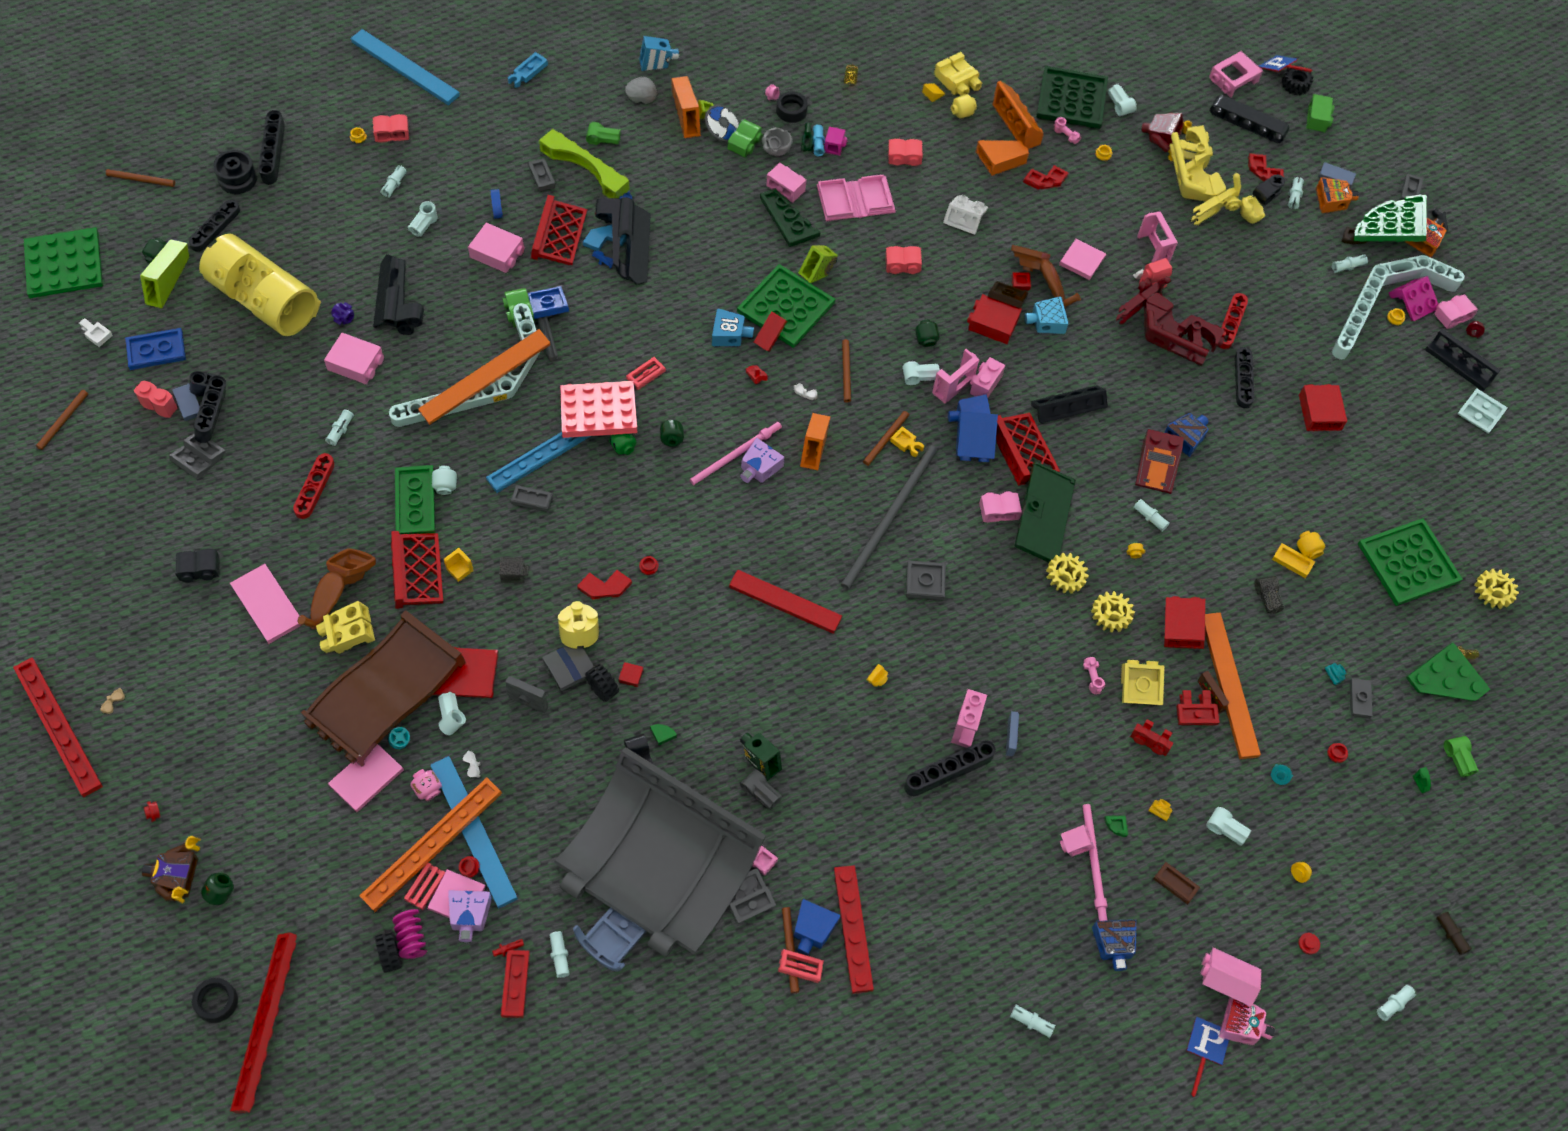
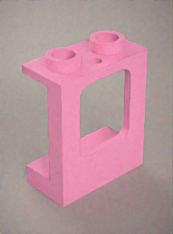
[1209,51,1263,98]
[1137,211,1178,263]
[932,349,979,404]
[951,689,987,748]

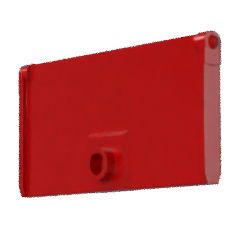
[433,647,499,698]

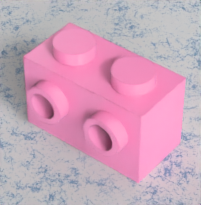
[766,163,806,203]
[970,357,1005,398]

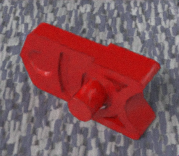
[746,365,768,384]

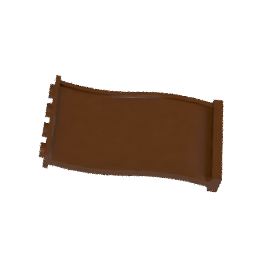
[301,610,466,767]

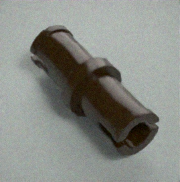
[1436,912,1472,955]

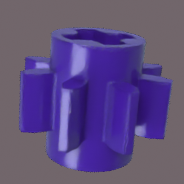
[331,302,354,325]

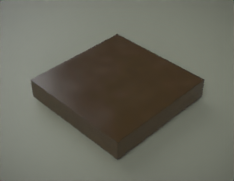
[988,281,1029,308]

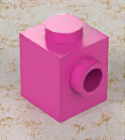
[824,127,847,155]

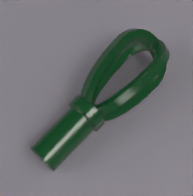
[801,122,813,152]

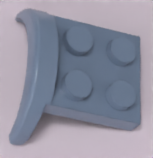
[573,907,647,971]

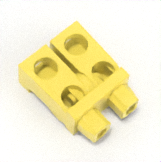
[934,52,982,96]
[316,601,375,653]

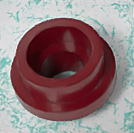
[1466,321,1485,338]

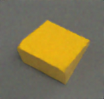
[922,84,945,102]

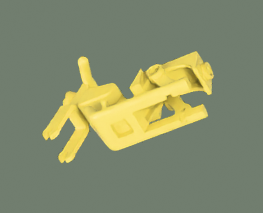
[1169,125,1242,225]

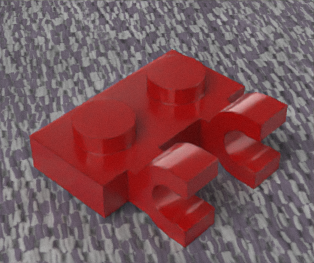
[1176,690,1220,725]
[1130,719,1173,756]

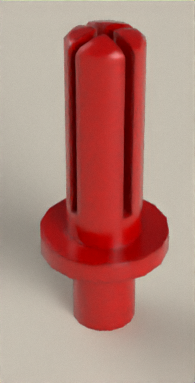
[492,939,524,957]

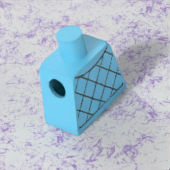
[1024,297,1069,334]

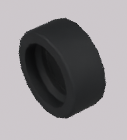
[776,91,808,123]
[192,978,238,1023]

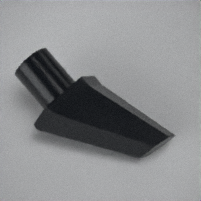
[1432,208,1448,232]

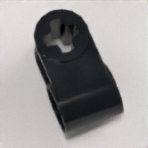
[1252,174,1285,205]

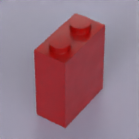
[967,294,1022,344]
[1299,384,1347,431]
[1164,596,1205,649]

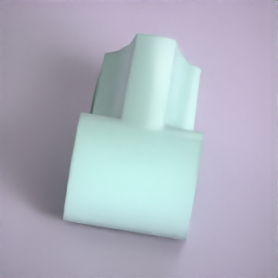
[1108,84,1136,116]
[408,201,438,237]
[903,361,940,385]
[438,692,466,735]
[1206,807,1251,846]

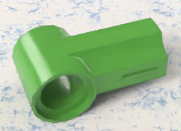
[586,122,621,145]
[1444,736,1479,777]

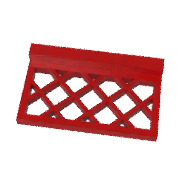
[531,195,587,265]
[996,413,1060,486]
[391,531,443,609]

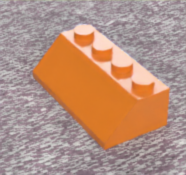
[992,81,1043,149]

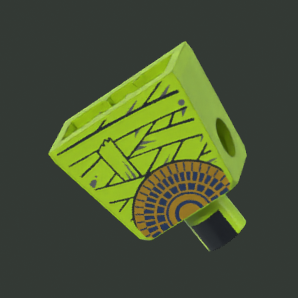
[798,245,838,283]

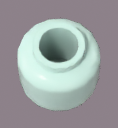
[432,466,457,495]

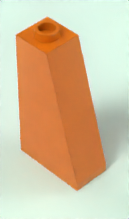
[671,76,701,138]

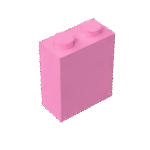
[468,223,525,273]
[324,333,384,384]
[1201,948,1261,1007]

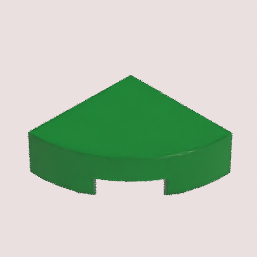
[650,724,677,745]
[1413,767,1431,794]
[1104,816,1128,837]

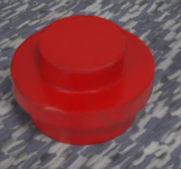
[639,556,659,575]
[1327,743,1348,763]
[143,801,160,822]
[459,856,480,878]
[1298,933,1320,954]

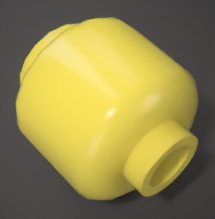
[951,95,977,119]

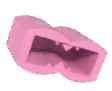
[1434,295,1478,329]
[979,491,1022,523]

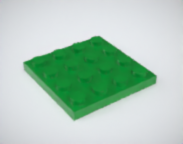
[24,227,103,298]
[737,264,835,348]
[1358,518,1463,606]

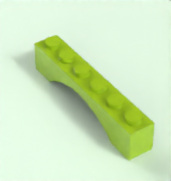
[539,129,629,199]

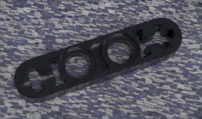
[188,200,240,252]
[1235,347,1255,408]

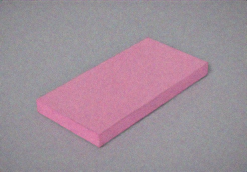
[230,564,302,644]

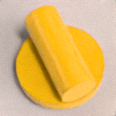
[866,664,888,687]
[1148,799,1172,821]

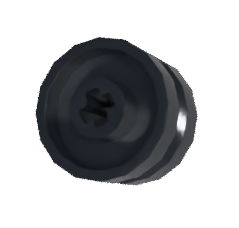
[213,150,257,195]

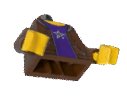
[142,836,201,903]

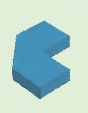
[583,224,627,251]

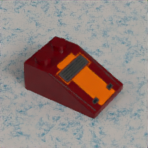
[1135,429,1184,494]

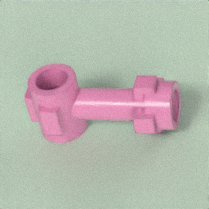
[1054,117,1081,144]
[1083,657,1105,694]

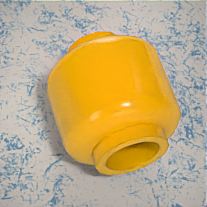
[1296,531,1325,560]

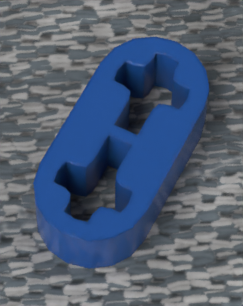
[490,189,503,219]

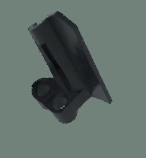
[595,197,651,285]
[373,254,424,335]

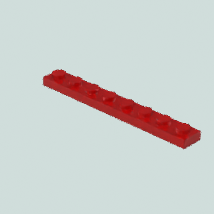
[13,657,103,798]
[230,932,297,1113]

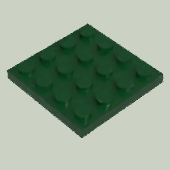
[1036,66,1108,129]

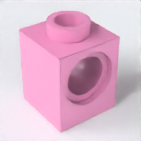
[1060,825,1095,857]

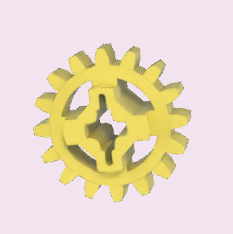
[1046,553,1089,594]
[1474,569,1519,609]
[1091,591,1135,632]

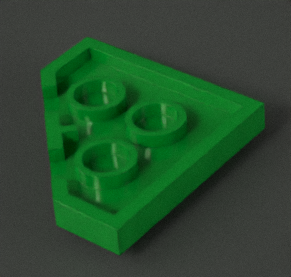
[1406,643,1491,701]

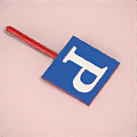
[1258,55,1312,72]
[1186,1017,1229,1097]

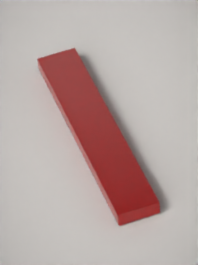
[729,570,842,634]

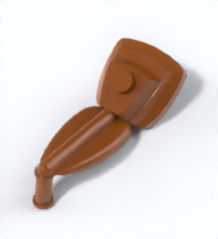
[1011,245,1081,308]
[297,548,376,629]

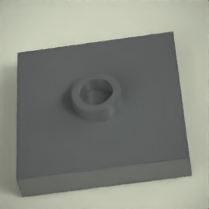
[906,560,946,600]
[505,676,548,713]

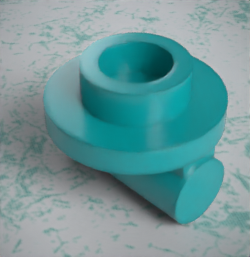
[1324,663,1346,685]
[1271,764,1294,785]

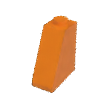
[976,140,1029,175]
[800,413,831,470]

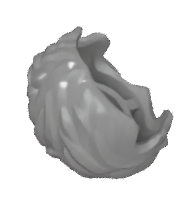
[626,77,657,104]
[762,128,793,156]

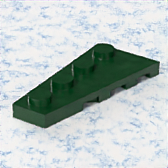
[760,188,821,247]

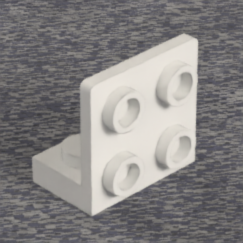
[943,195,988,235]

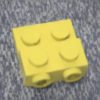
[1121,660,1164,705]

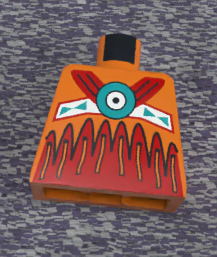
[1404,218,1446,258]

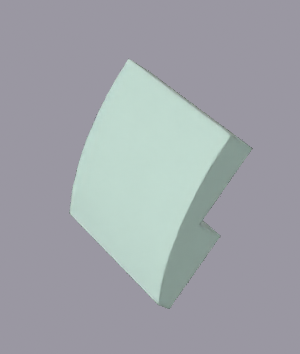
[1457,388,1507,434]

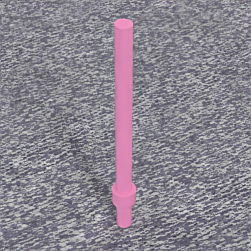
[690,422,782,485]
[1082,804,1108,921]

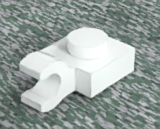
[79,318,113,347]

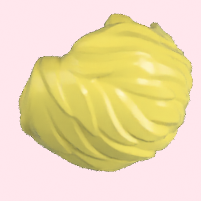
[1239,195,1265,224]

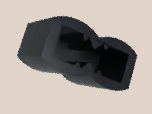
[176,549,219,583]

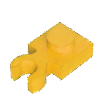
[890,426,924,457]

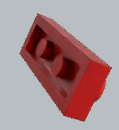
[501,950,530,1018]

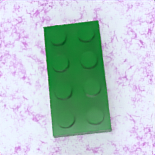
[395,465,435,534]

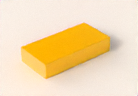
[1272,543,1315,578]

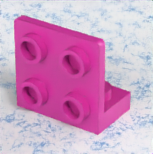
[1388,276,1438,321]

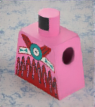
[1219,998,1275,1045]

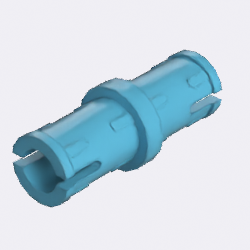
[813,125,825,156]

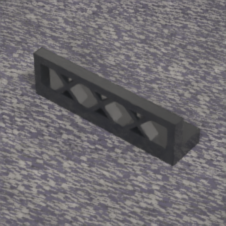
[1425,329,1501,392]
[1031,385,1108,423]

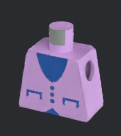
[740,438,784,483]
[448,890,492,942]

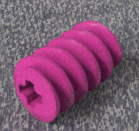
[392,909,427,959]

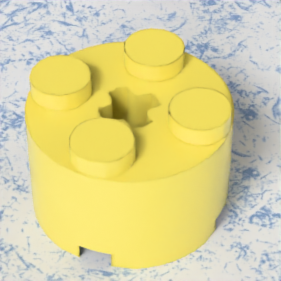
[558,601,599,649]

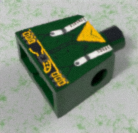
[740,733,782,781]

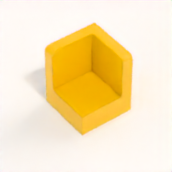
[444,548,474,582]

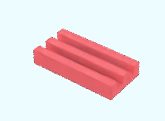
[626,357,666,390]
[404,863,445,910]
[778,949,824,983]

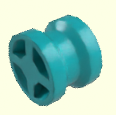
[388,727,410,749]

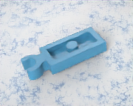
[508,52,548,88]

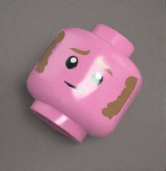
[410,769,442,801]

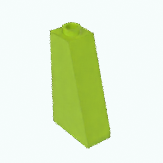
[140,239,189,308]

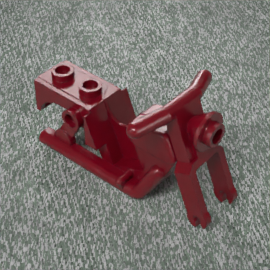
[1116,277,1225,366]

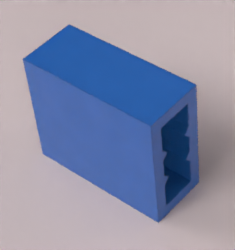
[956,412,998,462]

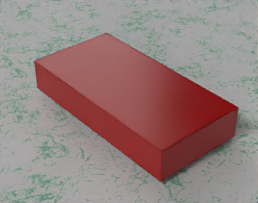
[754,311,787,352]

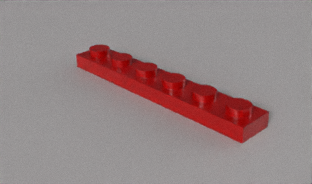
[834,865,874,994]

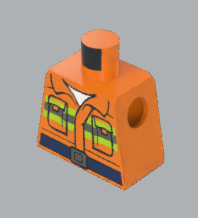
[1316,178,1359,213]

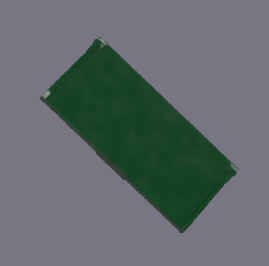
[1014,462,1076,563]

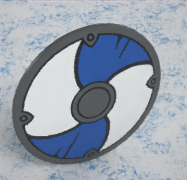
[705,105,740,142]

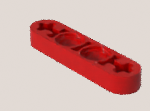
[1220,293,1248,349]
[293,453,335,519]

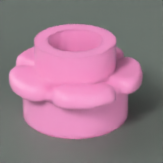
[765,84,780,101]

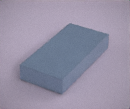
[1318,162,1356,189]
[172,383,200,421]
[1006,711,1019,756]

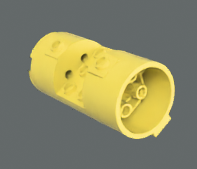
[199,234,321,336]

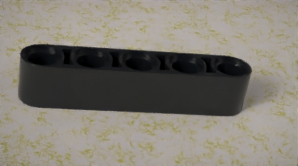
[1210,95,1290,143]
[258,110,285,185]
[904,740,996,796]

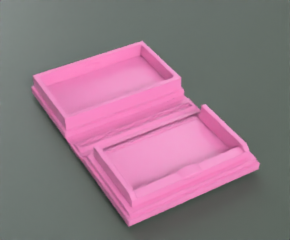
[817,175,896,221]

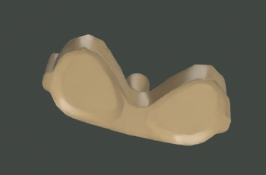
[100,688,125,714]

